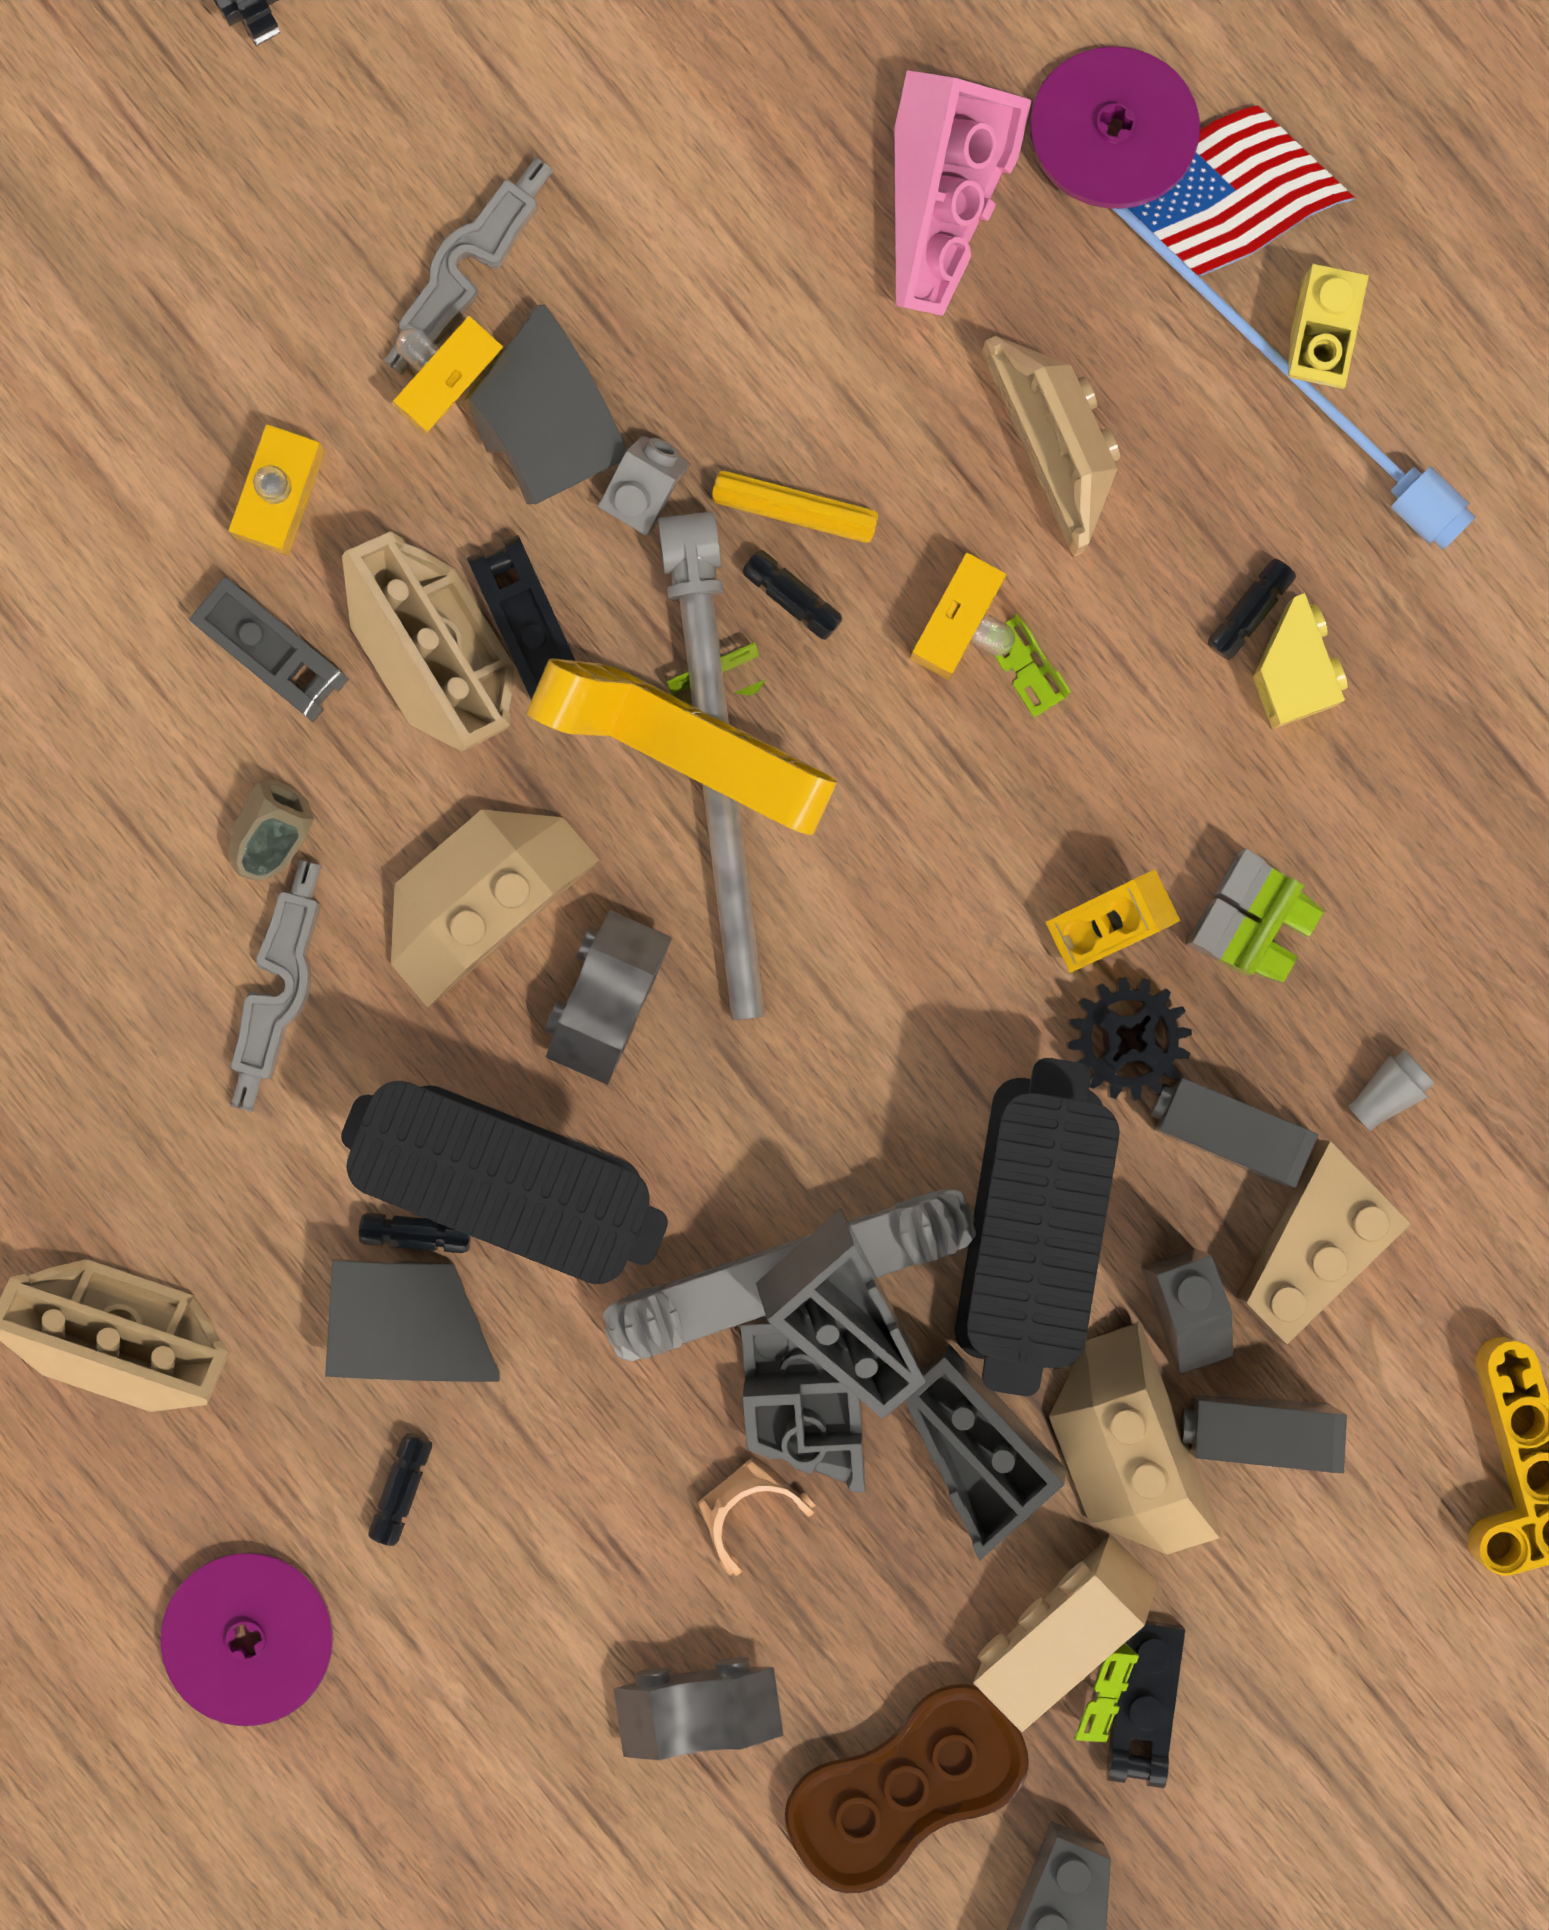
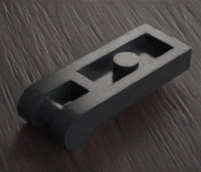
[467,535,576,700]
[1106,1621,1185,1788]

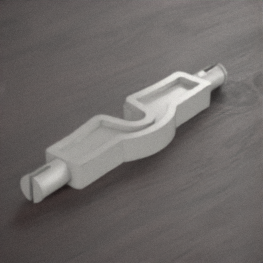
[383,157,553,375]
[230,860,322,1112]

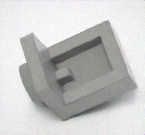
[598,436,690,536]

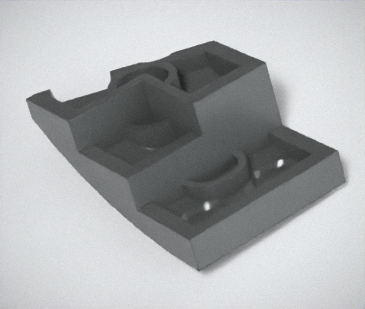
[465,304,627,504]
[325,1259,500,1382]
[740,1316,865,1493]

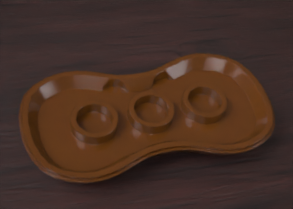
[784,1684,1029,1894]

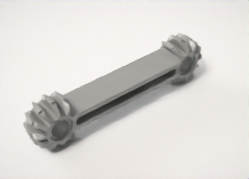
[603,1188,976,1361]

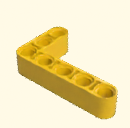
[526,659,838,835]

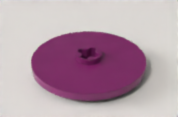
[1030,47,1200,209]
[160,1552,334,1726]

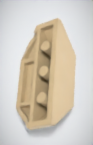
[982,336,1121,557]
[342,531,514,752]
[391,809,600,1008]
[0,1259,229,1412]
[1049,1321,1222,1555]

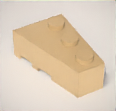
[1237,1139,1411,1345]
[973,1534,1158,1732]

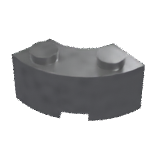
[544,910,672,1085]
[614,1657,784,1760]

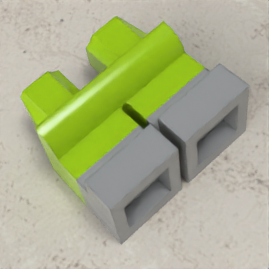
[1185,848,1325,983]

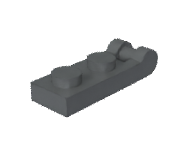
[189,576,349,722]

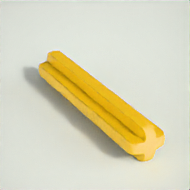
[712,471,878,543]

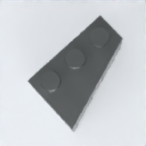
[756,1209,926,1419]
[905,1344,1067,1561]
[1007,1821,1111,1930]

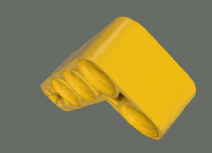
[1468,1337,1549,1576]

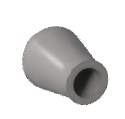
[1348,1049,1435,1131]

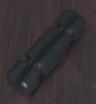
[743,550,842,640]
[1208,558,1296,660]
[358,1213,471,1253]
[368,1434,432,1546]

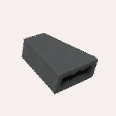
[1150,1078,1318,1188]
[1141,1248,1233,1375]
[1180,1395,1347,1473]

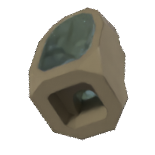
[227,778,314,881]

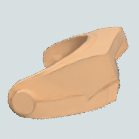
[697,1457,816,1576]

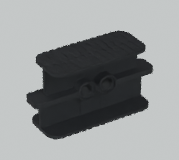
[955,1058,1120,1396]
[341,1081,668,1284]

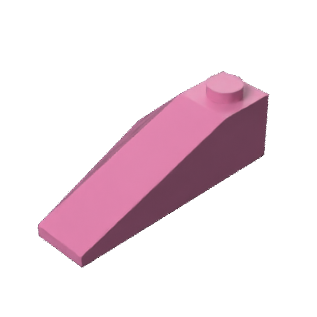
[894,70,1032,316]

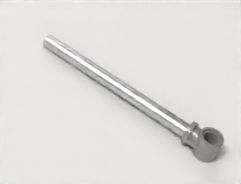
[658,511,765,1021]

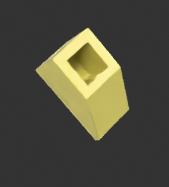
[1288,264,1369,389]
[1253,593,1348,729]

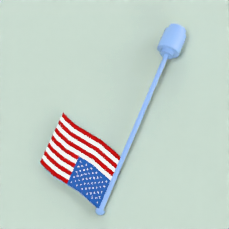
[1112,105,1476,550]

